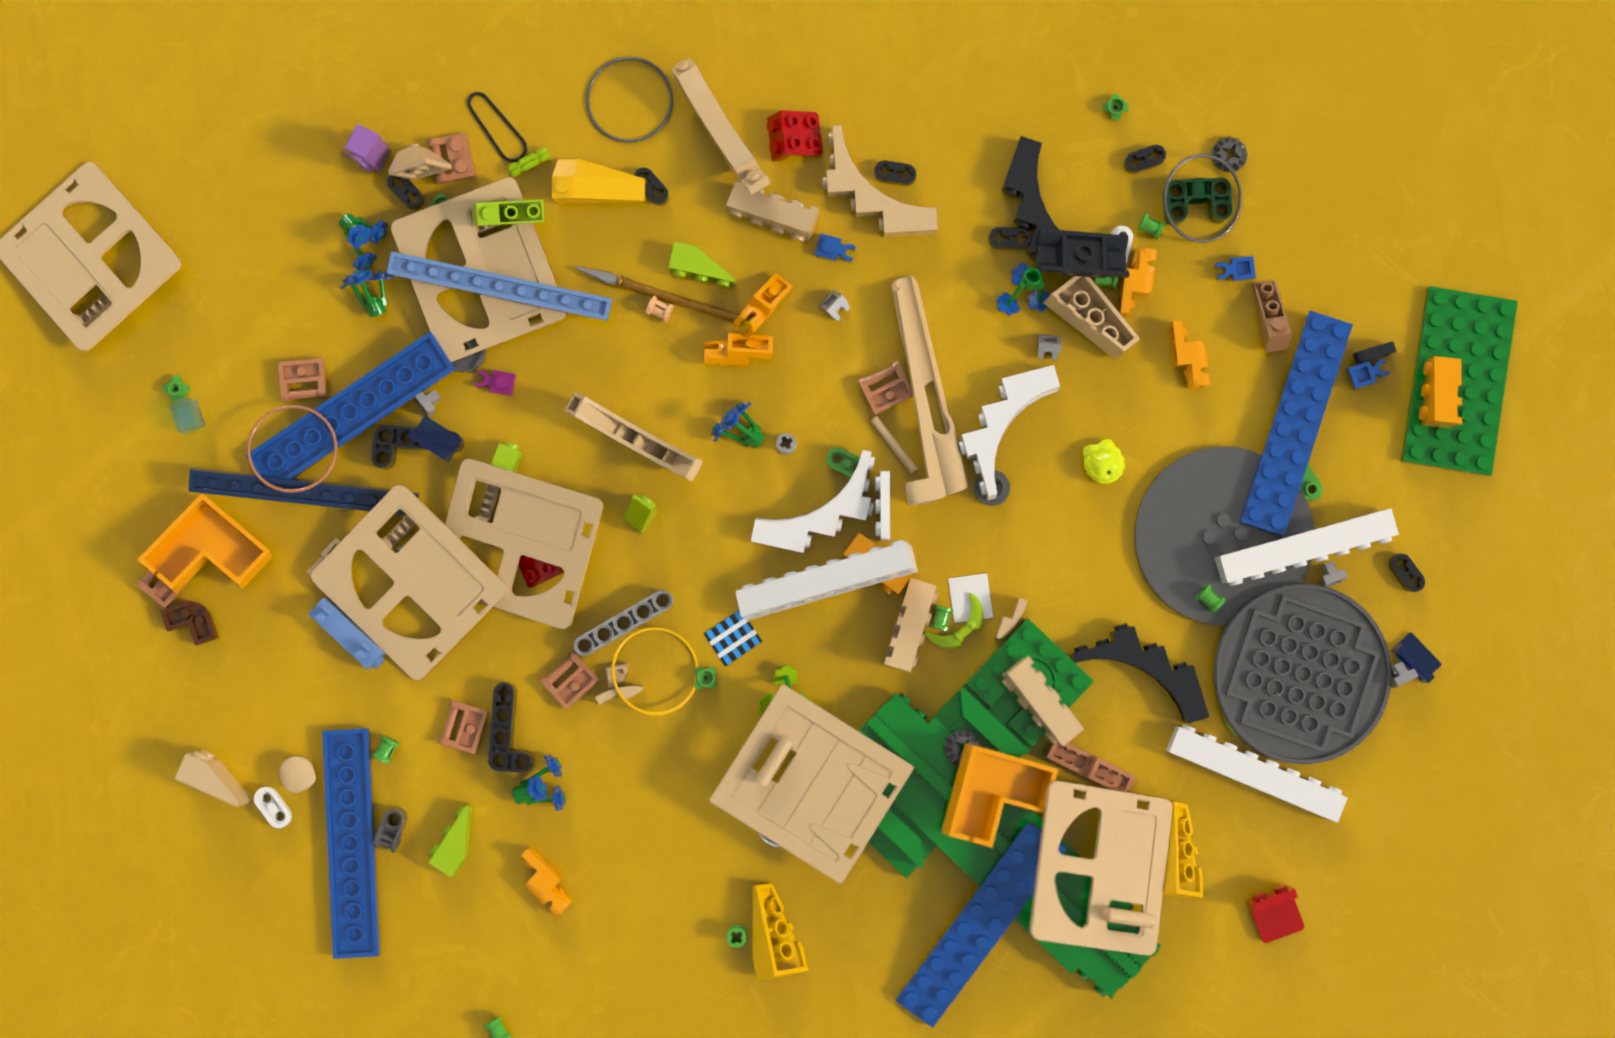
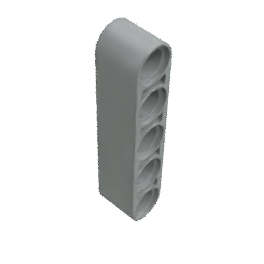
[574,590,674,656]

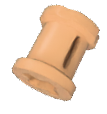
[645,296,674,323]

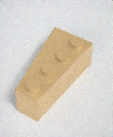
[726,181,819,242]

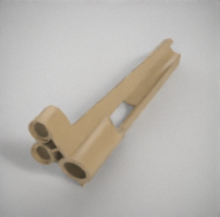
[892,275,969,506]

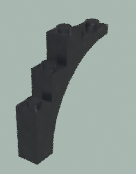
[1002,136,1059,262]
[1069,623,1210,724]

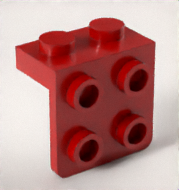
[767,110,823,161]
[518,555,564,588]
[1246,884,1304,943]

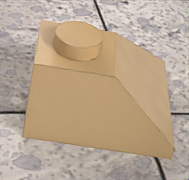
[388,144,452,180]

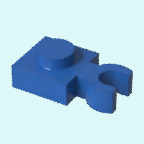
[815,233,856,262]
[1214,256,1256,282]
[1346,359,1390,390]

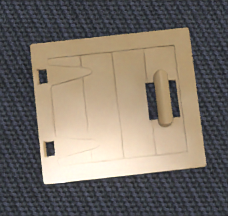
[710,684,914,883]

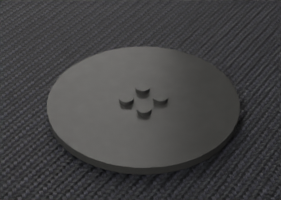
[1134,447,1314,626]
[1213,584,1392,764]

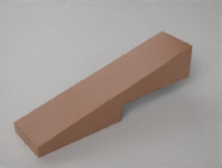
[1041,740,1136,793]

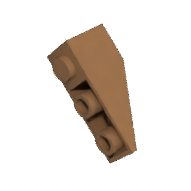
[1253,281,1292,352]

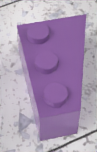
[341,124,392,174]

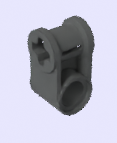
[373,807,408,853]

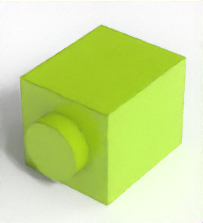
[491,442,523,472]

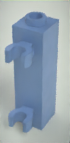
[308,598,386,669]

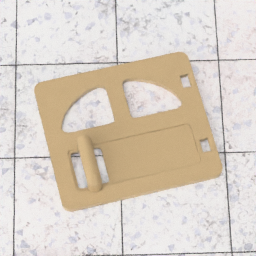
[0,162,181,351]
[391,177,567,362]
[445,459,603,629]
[311,485,507,680]
[1029,781,1173,955]

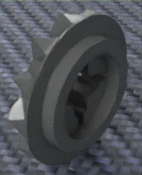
[1212,136,1248,172]
[974,470,1010,506]
[944,730,979,766]

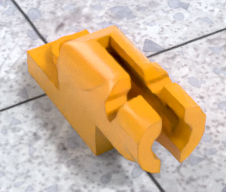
[1117,248,1157,317]
[733,273,793,337]
[1169,320,1210,389]
[703,333,773,367]
[521,847,572,917]

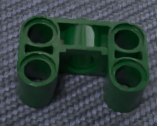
[1163,177,1233,226]

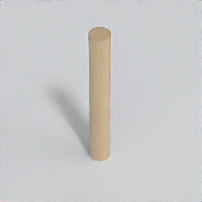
[870,416,918,474]

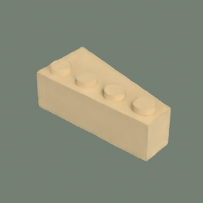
[1043,276,1140,359]
[883,578,939,672]
[1001,656,1084,747]

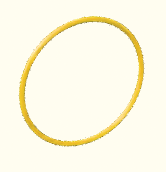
[611,627,698,715]

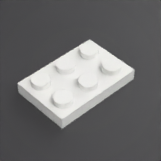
[875,471,890,542]

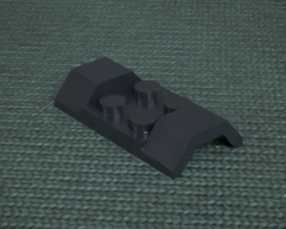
[1036,229,1129,278]

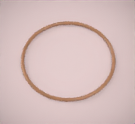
[247,405,338,493]

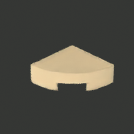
[605,663,629,689]

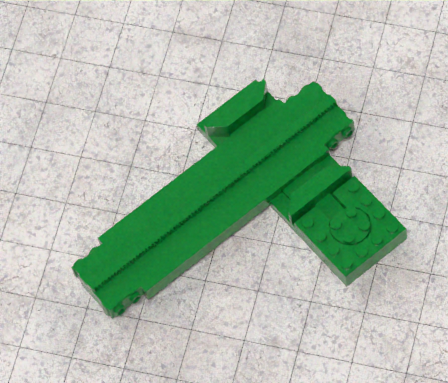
[858,618,1161,999]

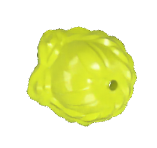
[1083,439,1125,484]

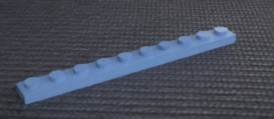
[387,251,613,321]

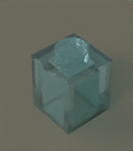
[169,397,206,434]

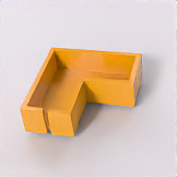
[137,493,273,594]
[941,743,1058,847]

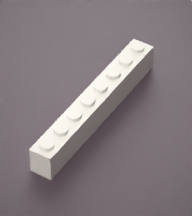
[1214,509,1399,586]
[735,540,918,620]
[1165,724,1348,823]

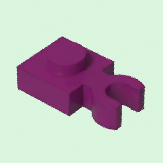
[474,370,516,397]

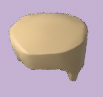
[279,757,316,793]

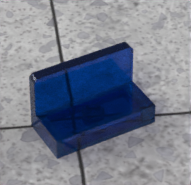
[407,416,462,462]
[1391,633,1441,683]

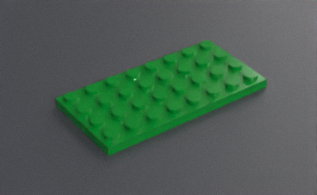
[1401,286,1518,476]

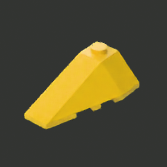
[552,159,645,204]
[1163,802,1203,898]
[753,883,808,982]

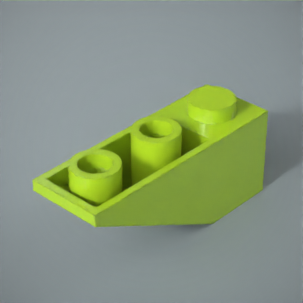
[471,199,545,226]
[668,241,735,288]
[623,494,658,534]
[429,804,473,878]

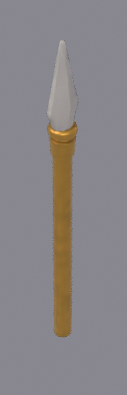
[575,266,739,322]

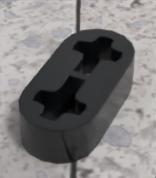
[1124,145,1166,174]
[874,161,916,186]
[634,167,669,206]
[387,175,424,210]
[988,227,1031,250]
[1353,341,1397,365]
[1389,554,1425,592]

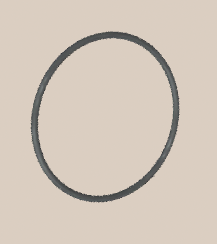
[586,57,673,143]
[1163,154,1242,243]

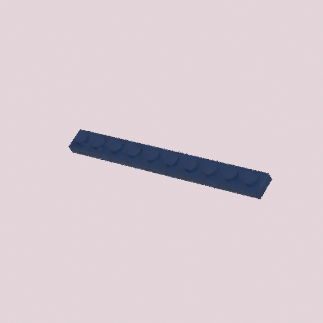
[188,468,419,515]

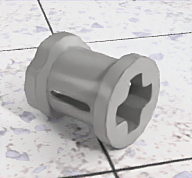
[776,433,796,455]

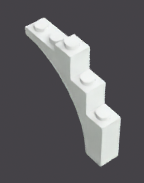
[958,365,1060,501]
[751,450,875,553]

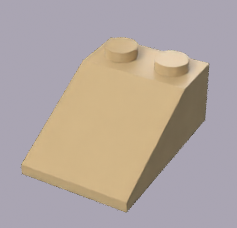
[175,749,251,807]

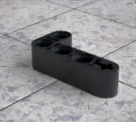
[371,425,465,469]
[488,682,534,773]

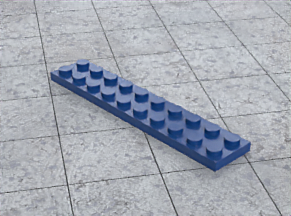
[1240,311,1353,537]
[245,332,456,479]
[322,728,380,959]
[896,821,1066,1028]

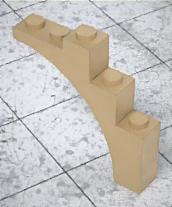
[822,125,938,237]
[564,392,703,481]

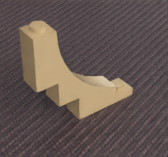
[671,58,771,195]

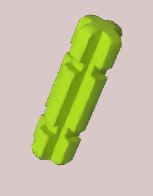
[508,147,550,177]

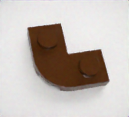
[160,602,219,646]

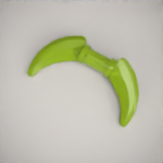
[925,593,984,649]

